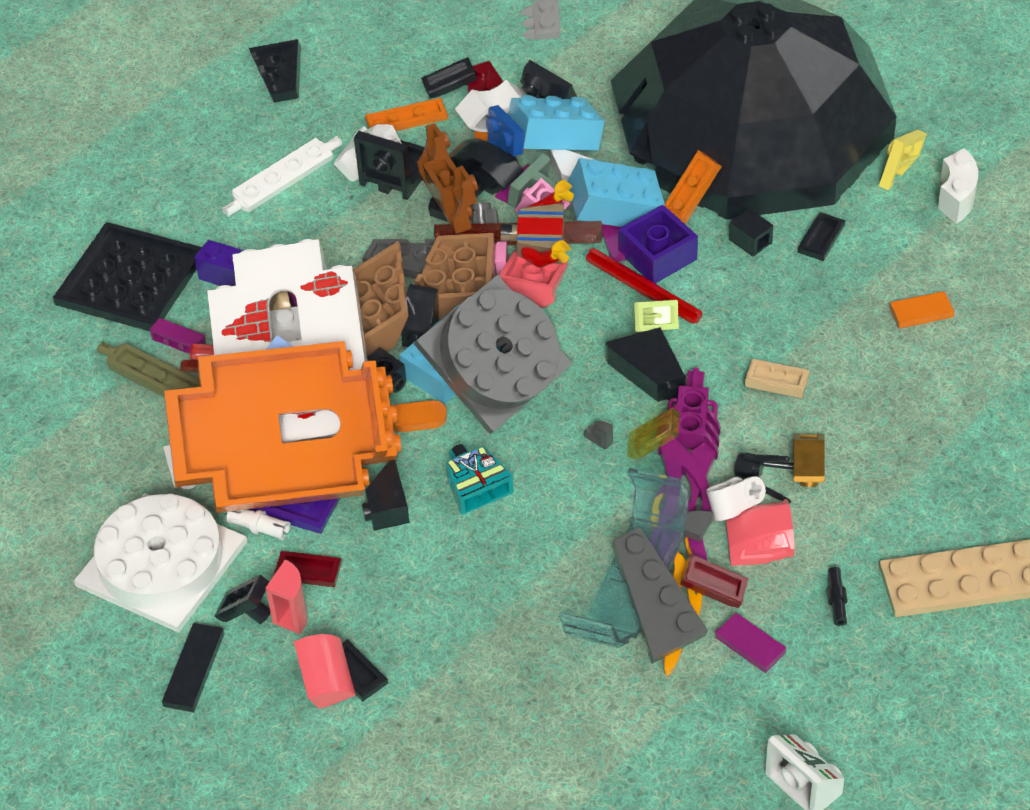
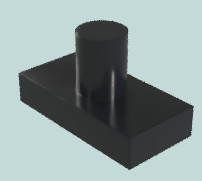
[214,575,271,624]

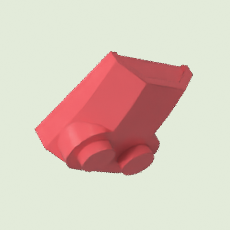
[499,251,568,308]

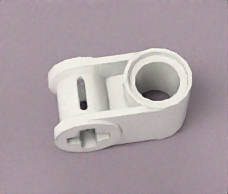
[706,476,766,521]

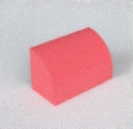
[266,560,308,634]
[294,634,356,709]

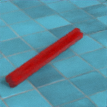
[586,248,703,324]

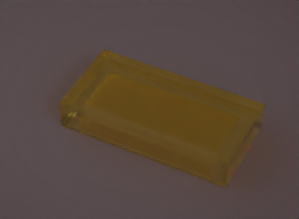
[628,407,680,459]

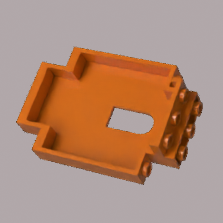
[164,341,401,513]

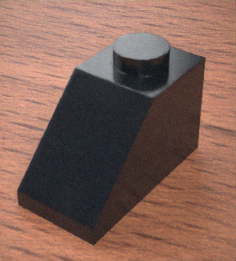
[401,284,439,347]
[362,460,410,531]

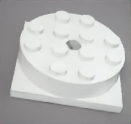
[74,493,247,633]

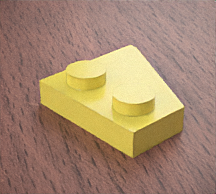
[879,130,927,190]

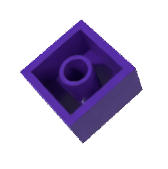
[618,205,698,283]

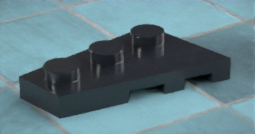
[249,39,301,103]

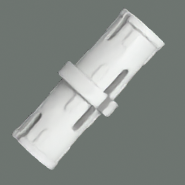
[227,509,291,541]

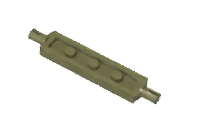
[97,341,200,397]

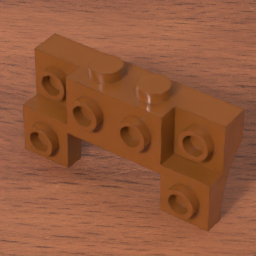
[417,123,478,234]

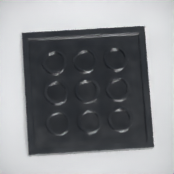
[53,222,202,331]

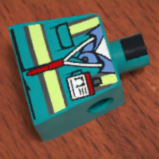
[446,444,514,515]

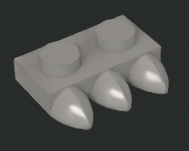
[520,0,561,40]

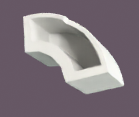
[455,80,526,132]
[938,148,978,224]

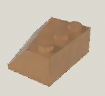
[406,233,497,321]
[353,241,409,357]

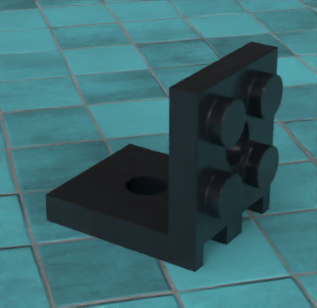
[354,131,425,200]

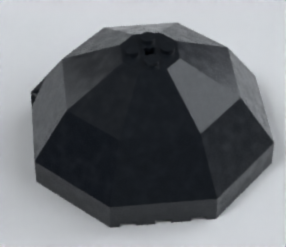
[611,0,897,220]

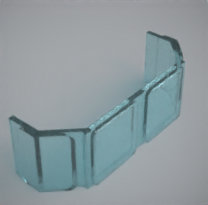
[558,468,689,648]

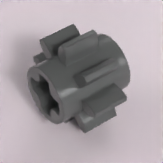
[469,203,499,232]

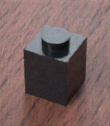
[729,208,774,257]

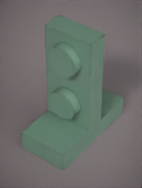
[507,153,576,222]

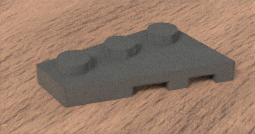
[362,239,436,279]

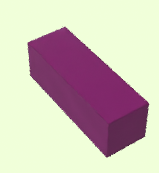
[150,318,206,354]

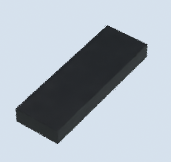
[162,623,225,713]

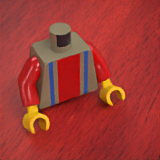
[501,180,574,268]

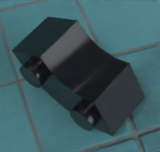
[449,138,524,195]

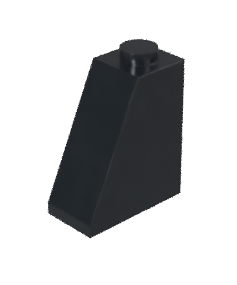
[605,327,686,402]

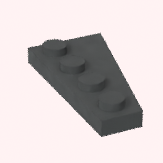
[612,527,708,664]

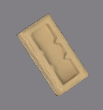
[745,359,810,399]

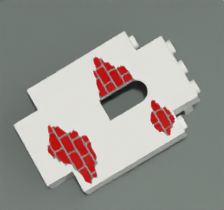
[207,239,367,443]

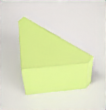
[633,300,679,332]

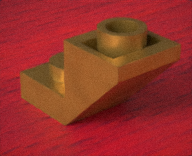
[794,434,825,487]

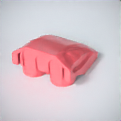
[725,499,794,566]

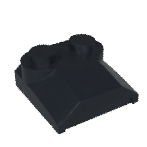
[520,60,577,99]

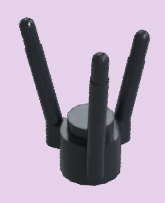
[734,452,794,504]

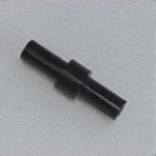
[827,567,848,626]

